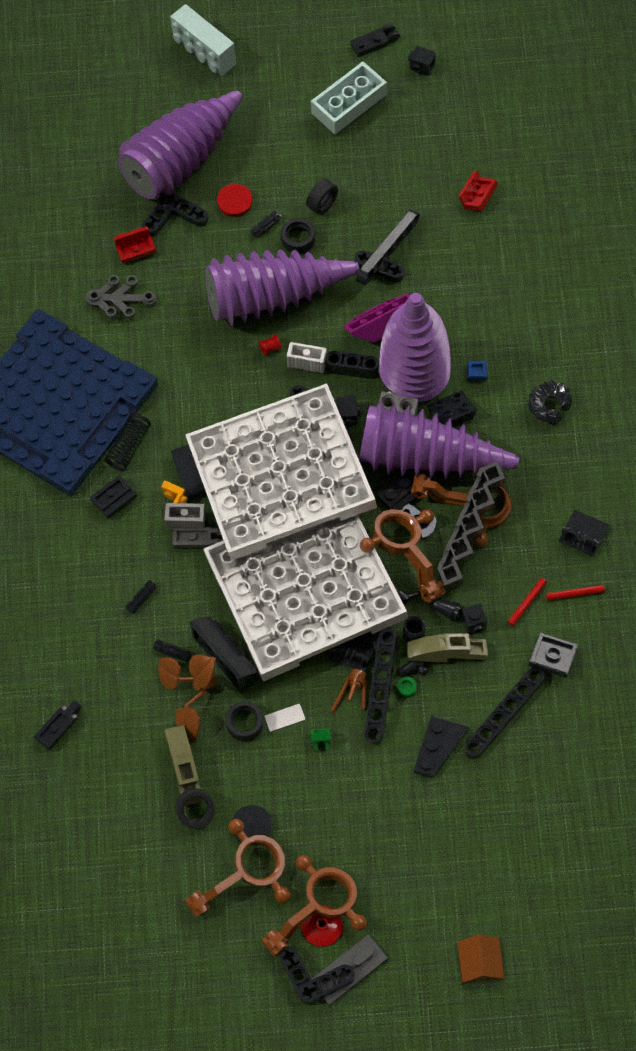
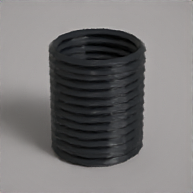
[403,616,426,642]

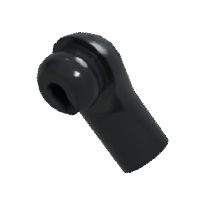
[398,661,428,677]

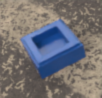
[468,361,487,381]

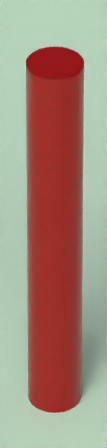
[507,578,547,626]
[546,585,605,601]

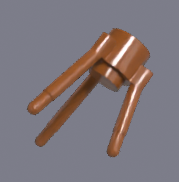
[331,669,368,712]

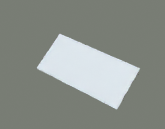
[264,704,305,732]

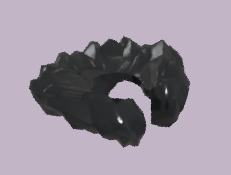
[527,380,572,424]

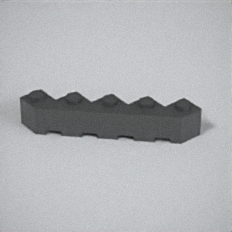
[437,461,506,590]

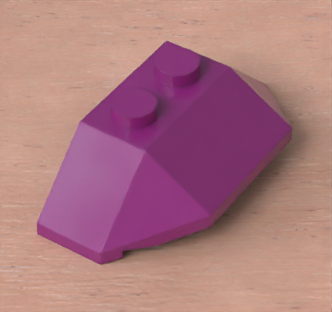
[344,293,410,342]

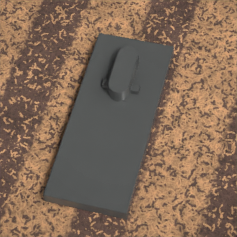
[312,935,388,1006]

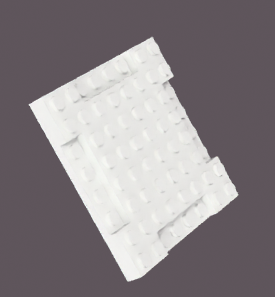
[186,384,377,561]
[203,515,408,681]

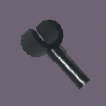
[398,590,421,605]

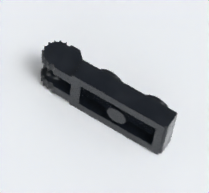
[350,23,401,57]

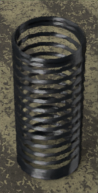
[105,412,151,471]

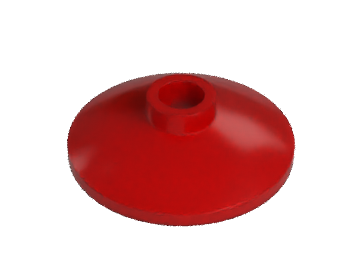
[302,906,343,947]

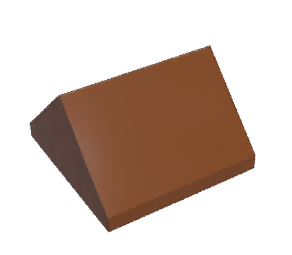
[458,934,504,984]

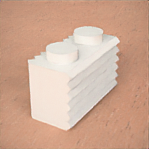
[287,342,327,374]

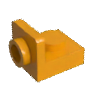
[161,481,188,503]

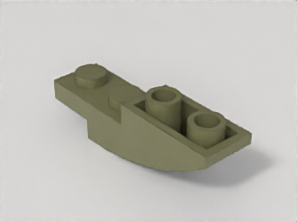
[406,633,488,662]
[164,725,203,807]

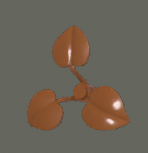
[158,655,217,741]

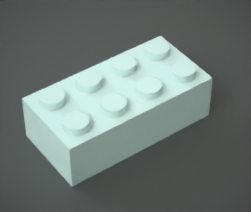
[171,4,236,76]
[311,62,387,134]

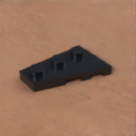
[414,716,470,778]

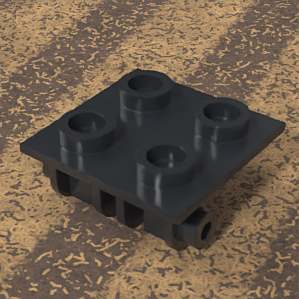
[428,390,477,427]
[559,510,610,557]
[329,633,374,672]

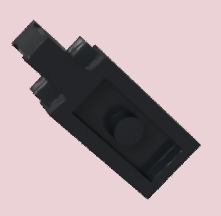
[34,700,82,751]

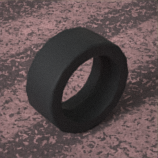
[306,179,338,215]
[281,218,315,254]
[225,701,264,741]
[175,788,215,829]

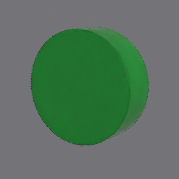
[397,677,417,698]

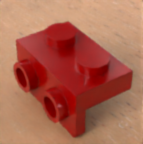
[458,171,498,211]
[114,226,156,264]

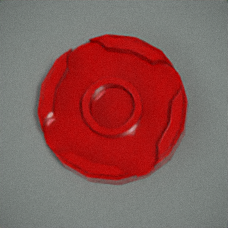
[217,184,253,217]

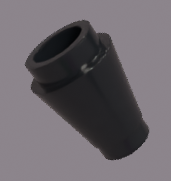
[433,599,464,621]

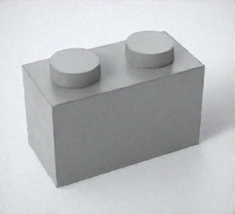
[165,503,206,530]

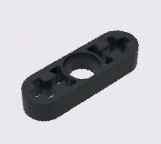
[355,250,404,282]

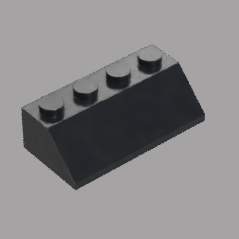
[189,616,259,693]

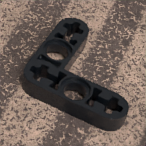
[142,193,208,237]
[280,947,355,1005]

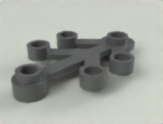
[86,275,157,320]

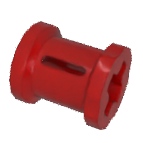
[258,334,282,356]

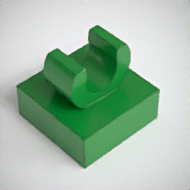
[310,728,331,750]

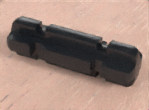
[250,210,282,238]
[126,580,156,614]
[153,639,191,662]

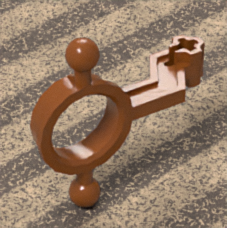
[411,469,511,547]
[360,509,446,603]
[184,819,290,918]
[261,855,367,957]

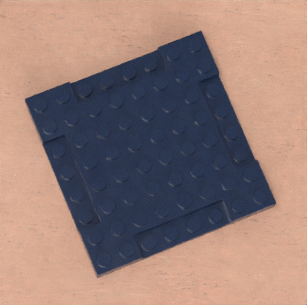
[0,309,158,497]

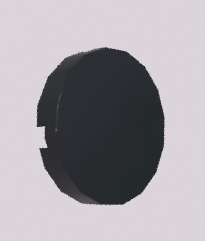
[232,805,272,845]

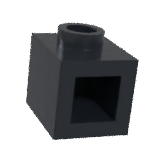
[408,46,436,76]
[337,396,361,426]
[462,603,487,635]

